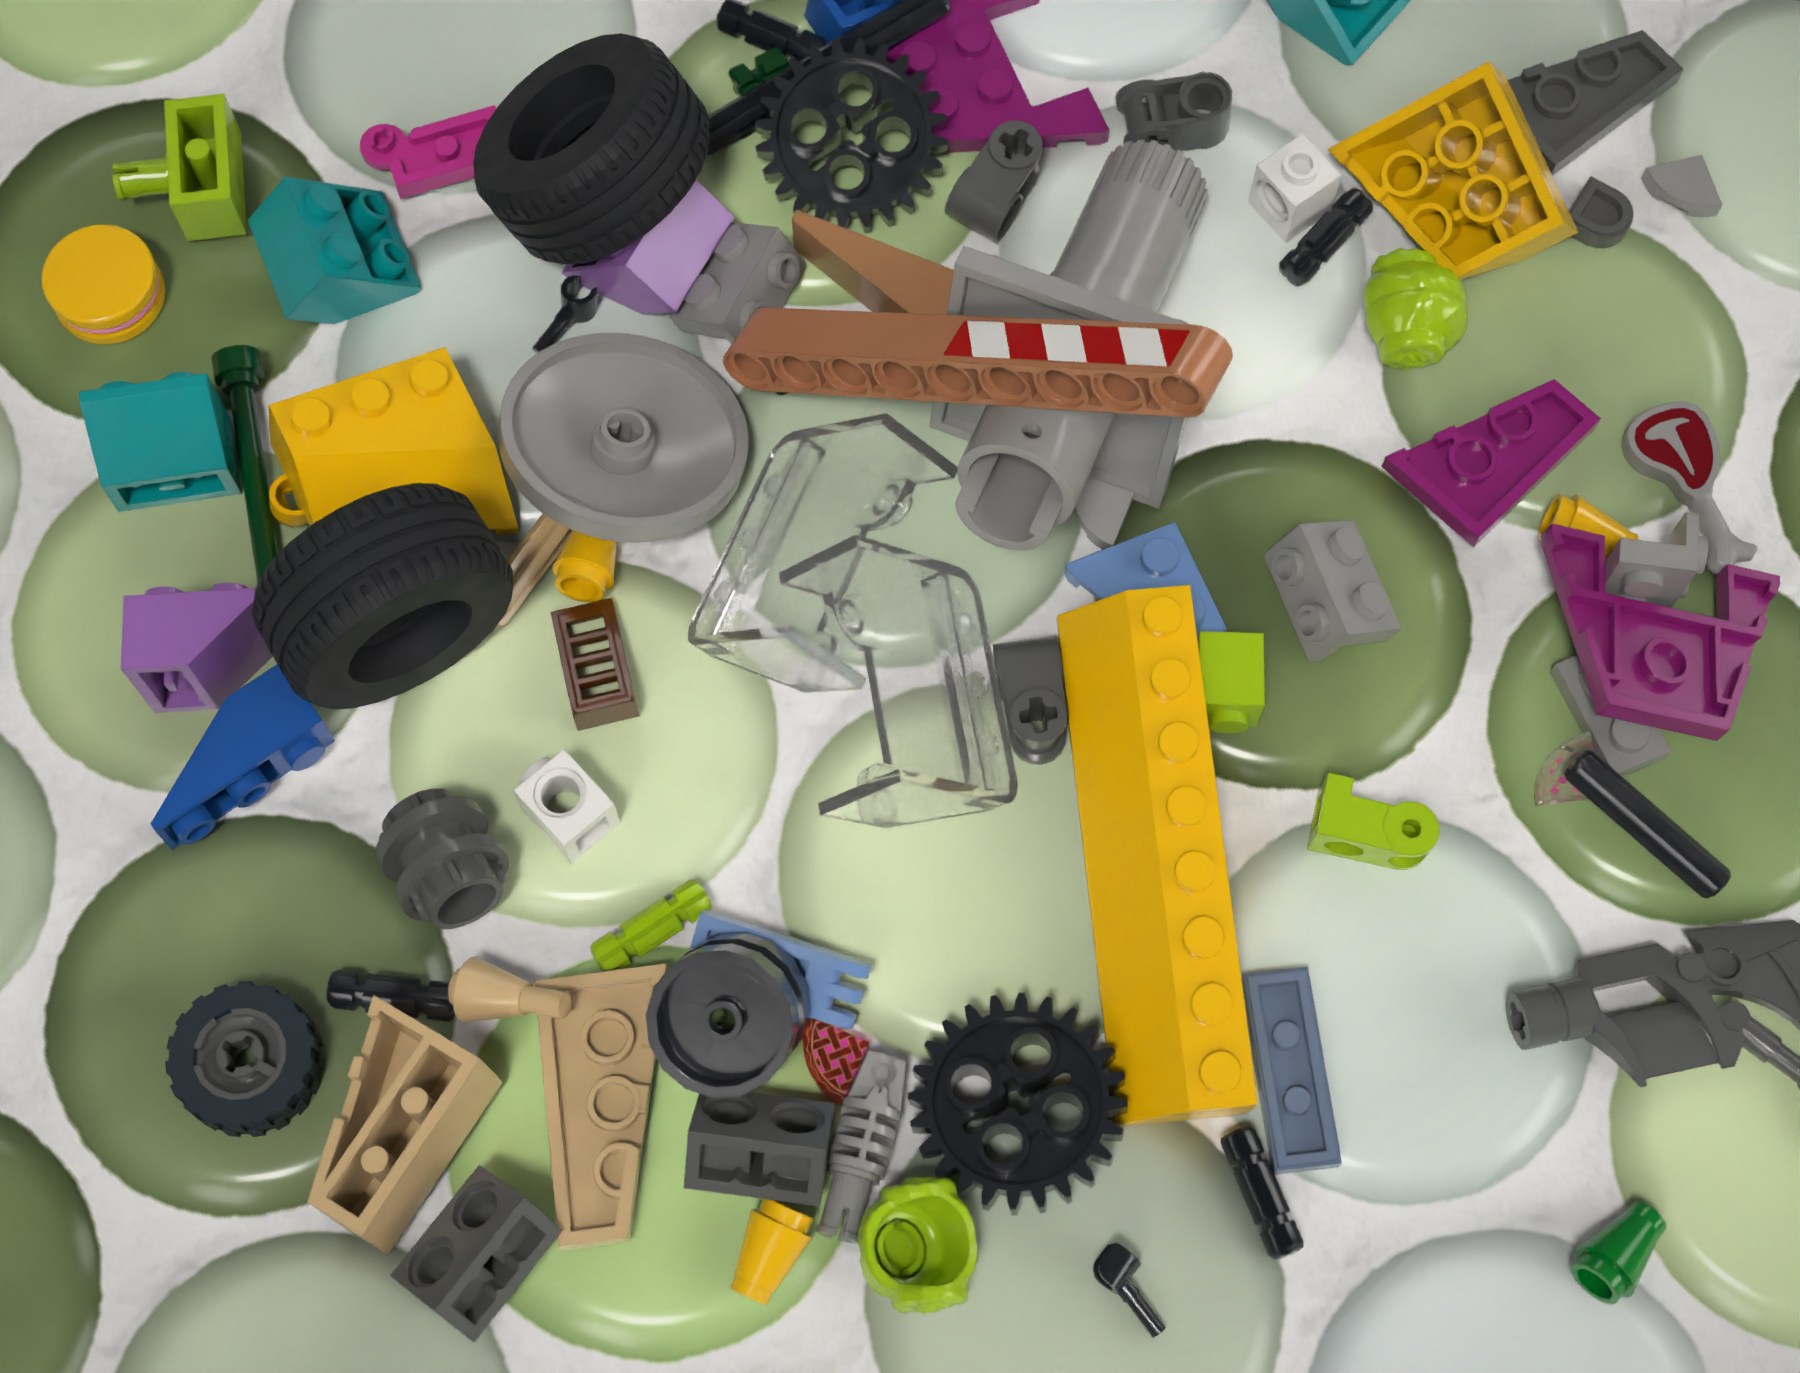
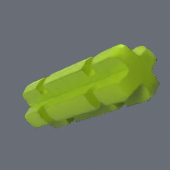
[590,879,712,972]

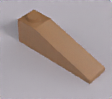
[792,210,953,315]

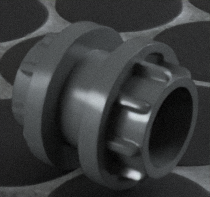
[375,788,509,929]

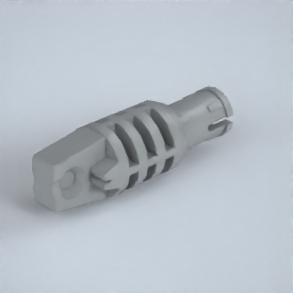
[816,1051,906,1244]

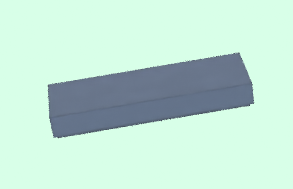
[1241,967,1342,1175]

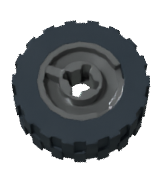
[165,981,325,1137]

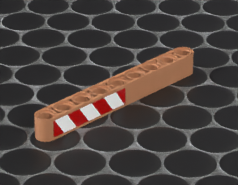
[723,307,1233,418]

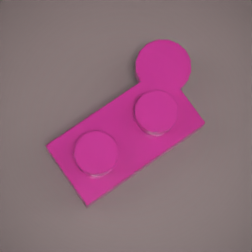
[360,105,496,199]

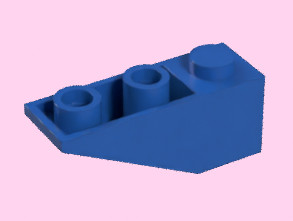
[150,665,335,850]

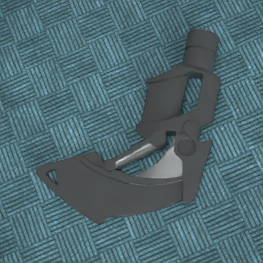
[1506,920,1800,1090]

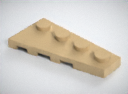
[534,963,668,1251]

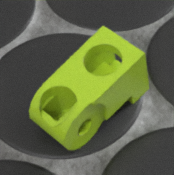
[1307,773,1440,870]

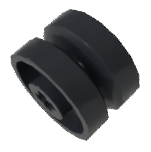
[646,932,810,1098]

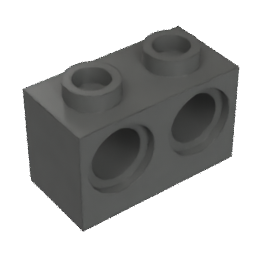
[684,1092,835,1207]
[390,1165,562,1342]

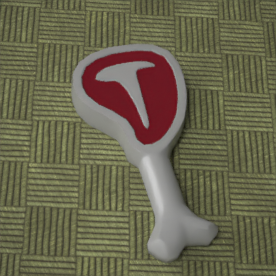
[1621,401,1757,575]

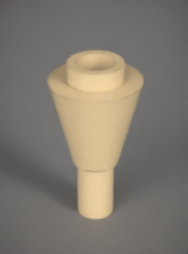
[448,957,571,1023]

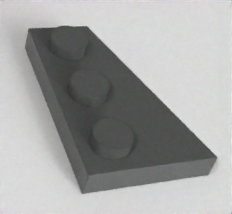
[1508,30,1684,176]

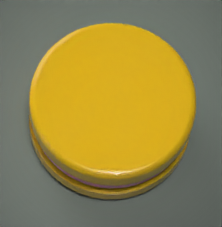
[41,224,165,345]

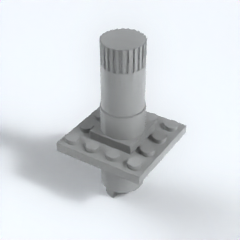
[929,140,1207,550]

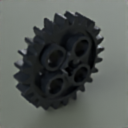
[755,37,948,233]
[908,993,1128,1215]

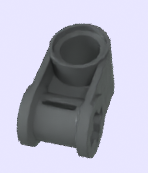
[1115,72,1232,151]
[944,120,1042,242]
[993,636,1067,765]

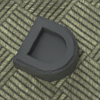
[1569,176,1634,248]

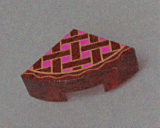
[803,1017,870,1106]

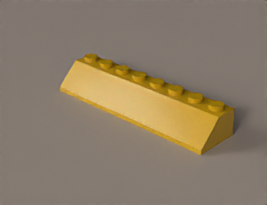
[1056,585,1258,1127]

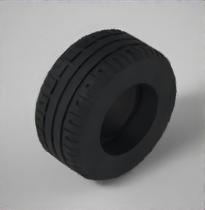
[473,33,710,264]
[252,483,513,710]

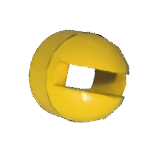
[269,474,308,528]

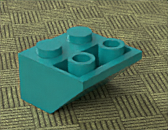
[247,176,422,324]
[79,372,241,512]

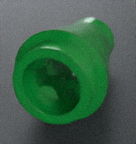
[1571,1202,1667,1304]

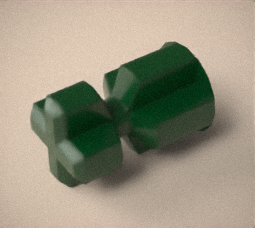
[728,47,789,96]

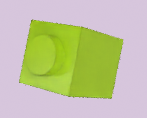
[1197,631,1265,734]

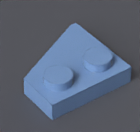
[1064,522,1227,638]

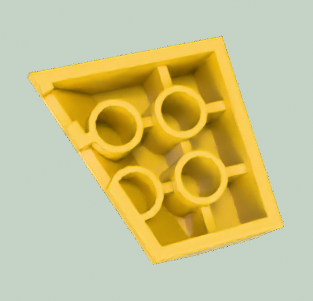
[1327,61,1578,280]
[268,347,518,535]

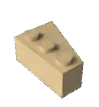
[307,995,503,1255]

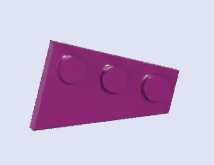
[1381,379,1601,547]

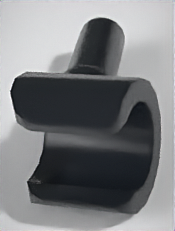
[532,275,597,353]
[1093,1243,1166,1338]

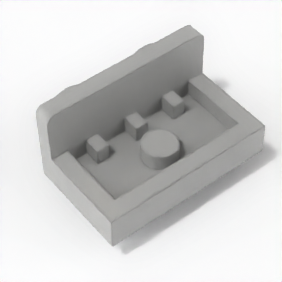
[670,222,806,344]
[1605,512,1708,608]
[1265,520,1402,662]

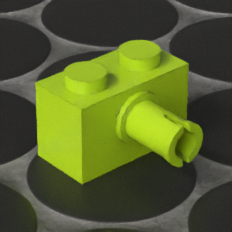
[112,93,247,241]

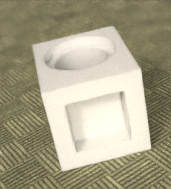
[1248,134,1342,243]
[513,749,621,865]

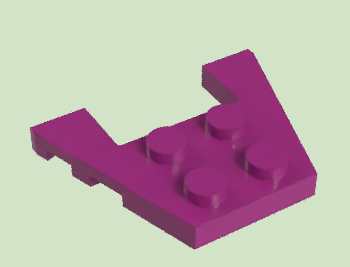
[888,0,1109,154]
[1541,524,1780,741]

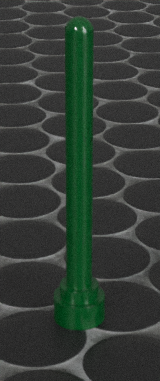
[211,345,279,583]

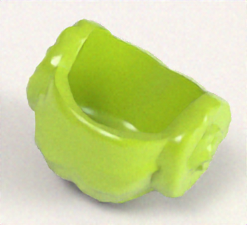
[1363,248,1468,370]
[858,1177,978,1314]

